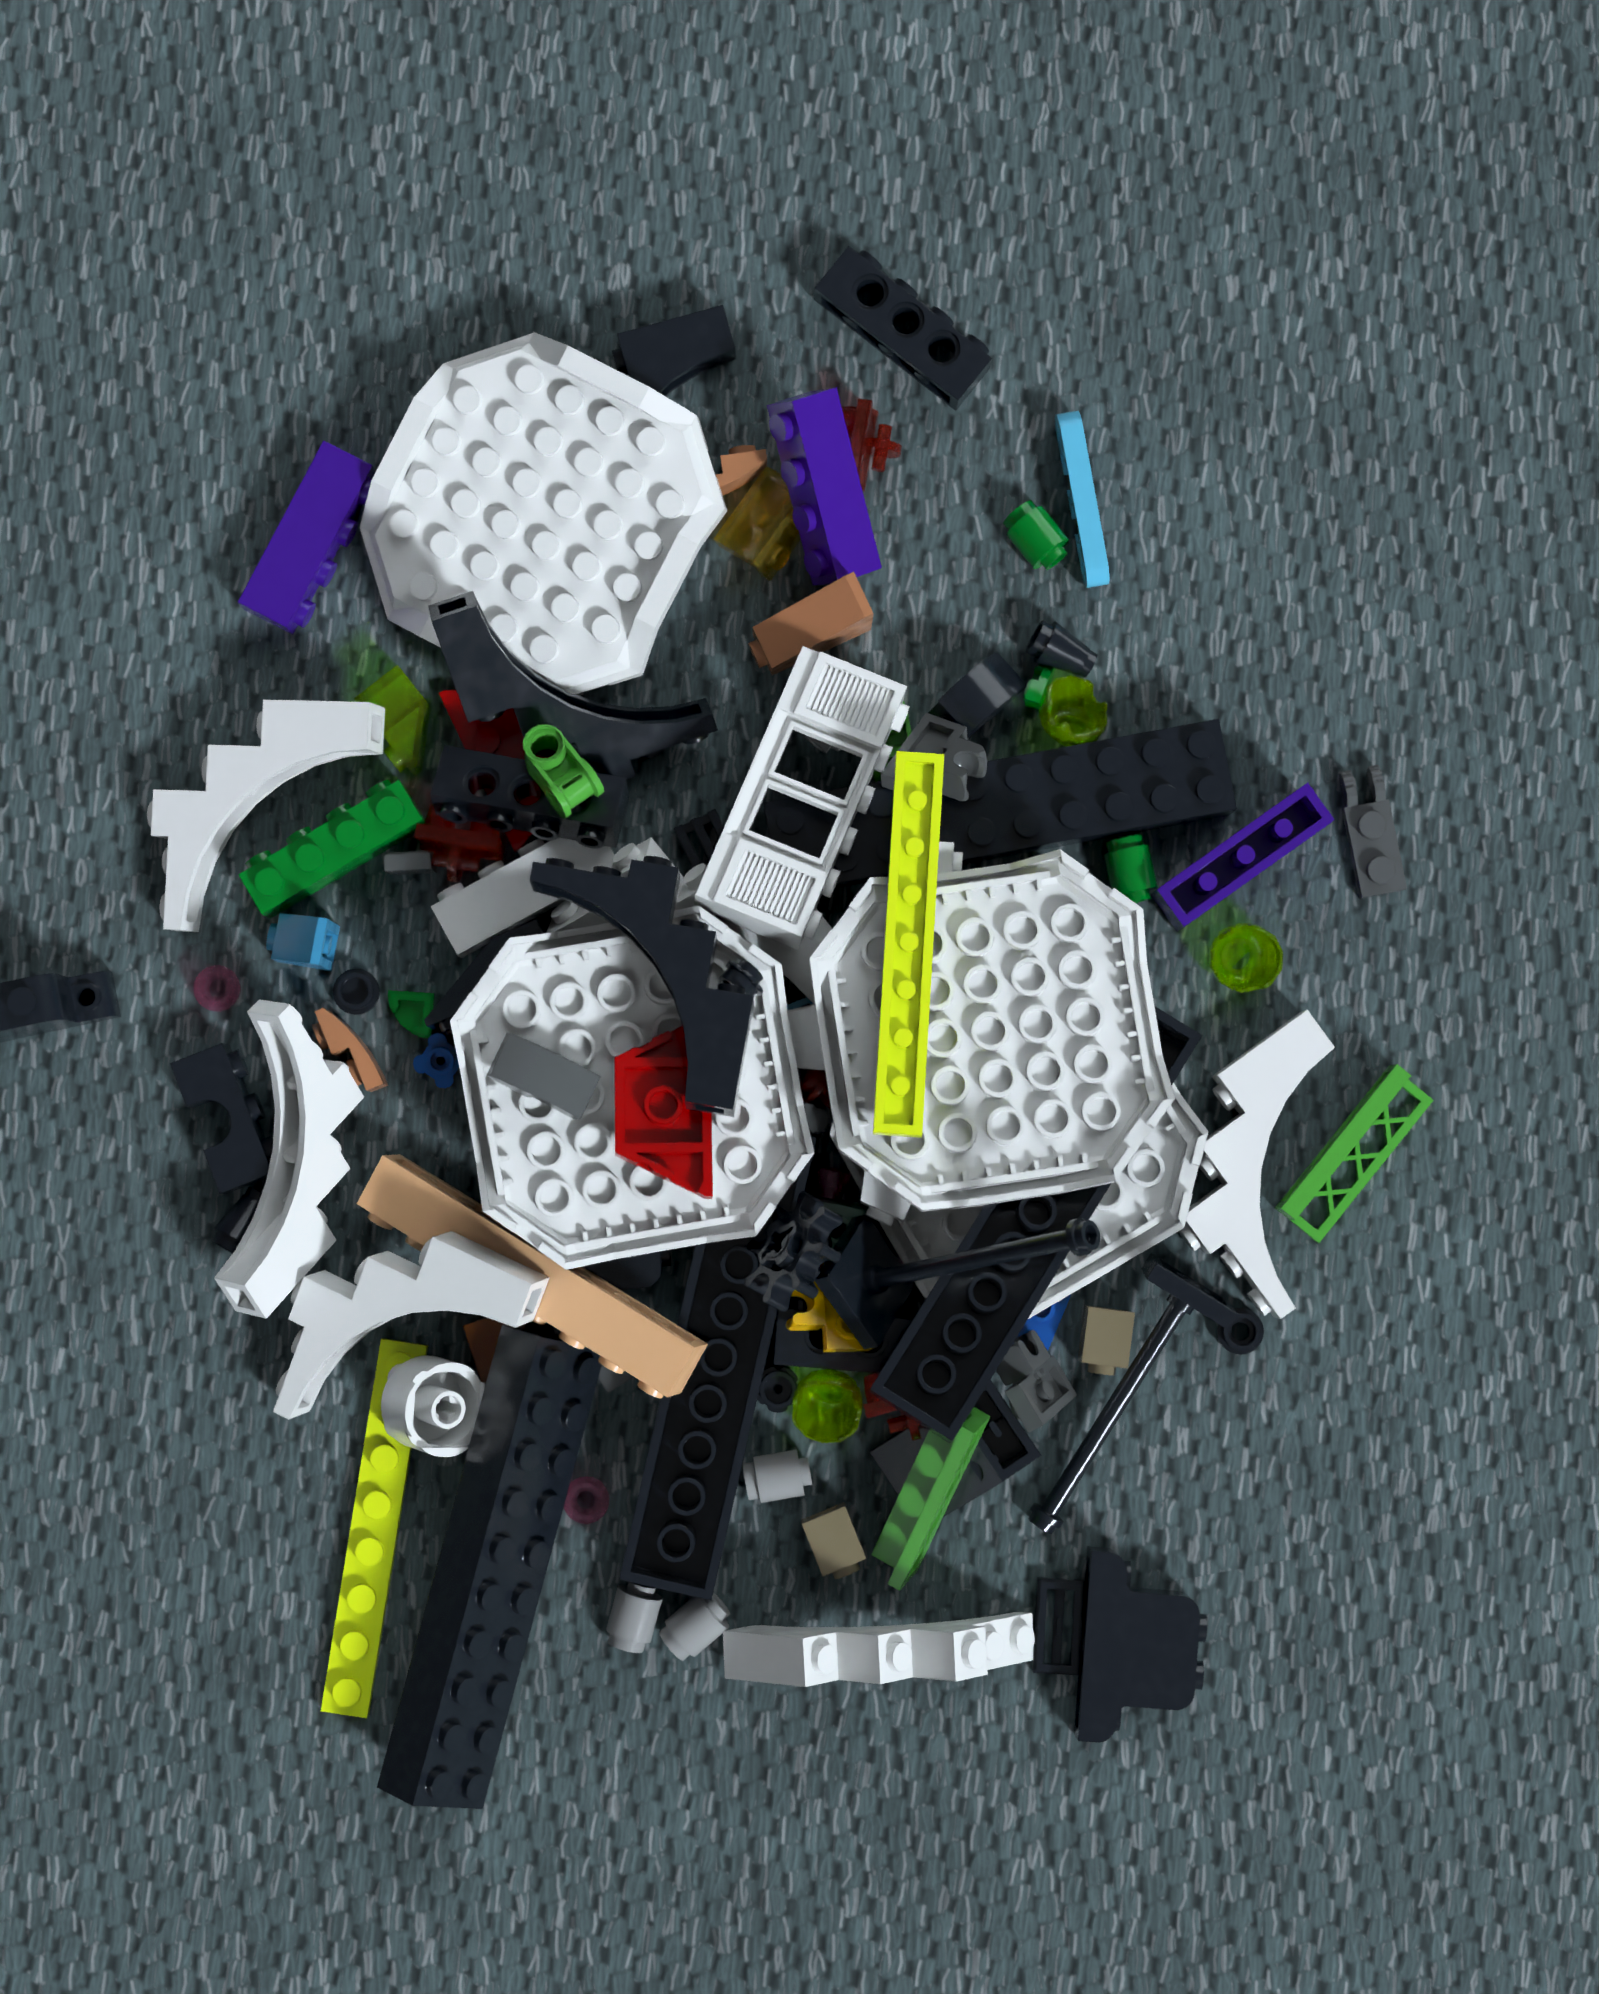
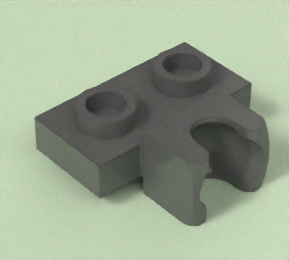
[881,713,987,801]
[996,1330,1077,1433]

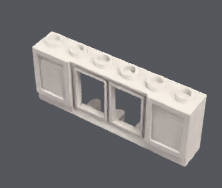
[694,646,910,950]

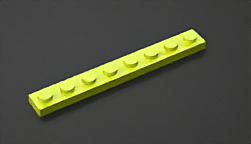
[873,751,944,1138]
[321,1338,428,1718]

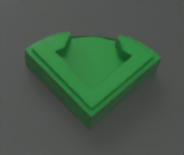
[1023,664,1055,711]
[388,990,435,1039]

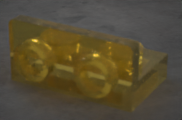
[714,466,801,581]

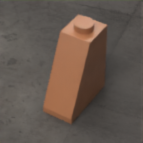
[748,572,874,675]

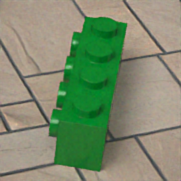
[238,779,428,919]

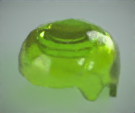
[1039,675,1108,747]
[1209,923,1283,993]
[792,1369,863,1443]

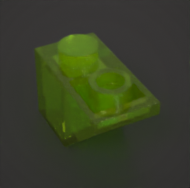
[354,664,431,776]

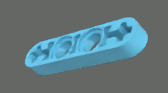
[1055,411,1110,588]

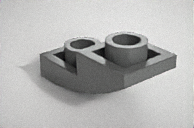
[486,1033,601,1119]

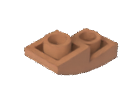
[715,445,767,495]
[312,1008,388,1092]

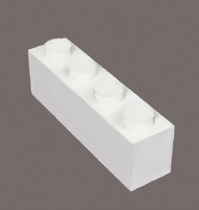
[431,837,614,958]

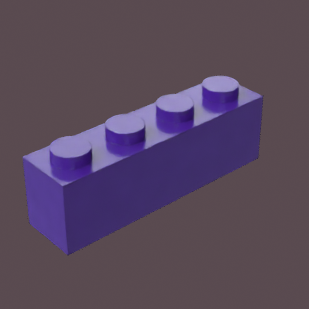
[766,387,882,585]
[238,440,376,635]
[1151,782,1335,932]

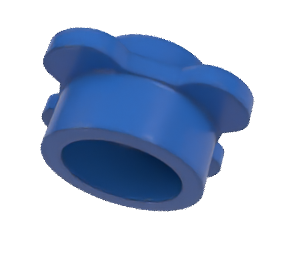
[413,1033,459,1088]

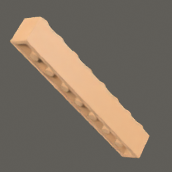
[357,1154,708,1399]

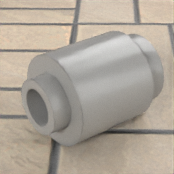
[743,1449,812,1503]
[606,1582,663,1653]
[659,1593,730,1661]

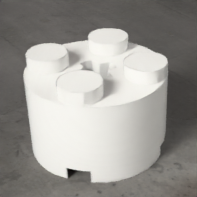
[381,1355,485,1457]

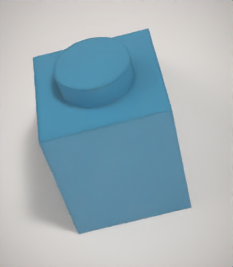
[266,913,340,971]

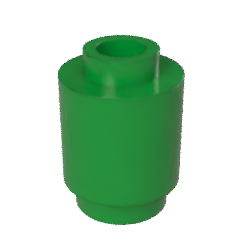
[1003,500,1069,570]
[1103,835,1158,903]

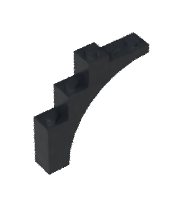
[612,305,736,397]
[428,591,718,781]
[529,856,754,1117]

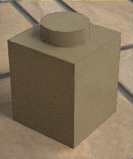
[1078,1305,1135,1376]
[801,1502,866,1579]

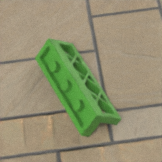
[1275,1064,1434,1243]
[871,1407,991,1591]

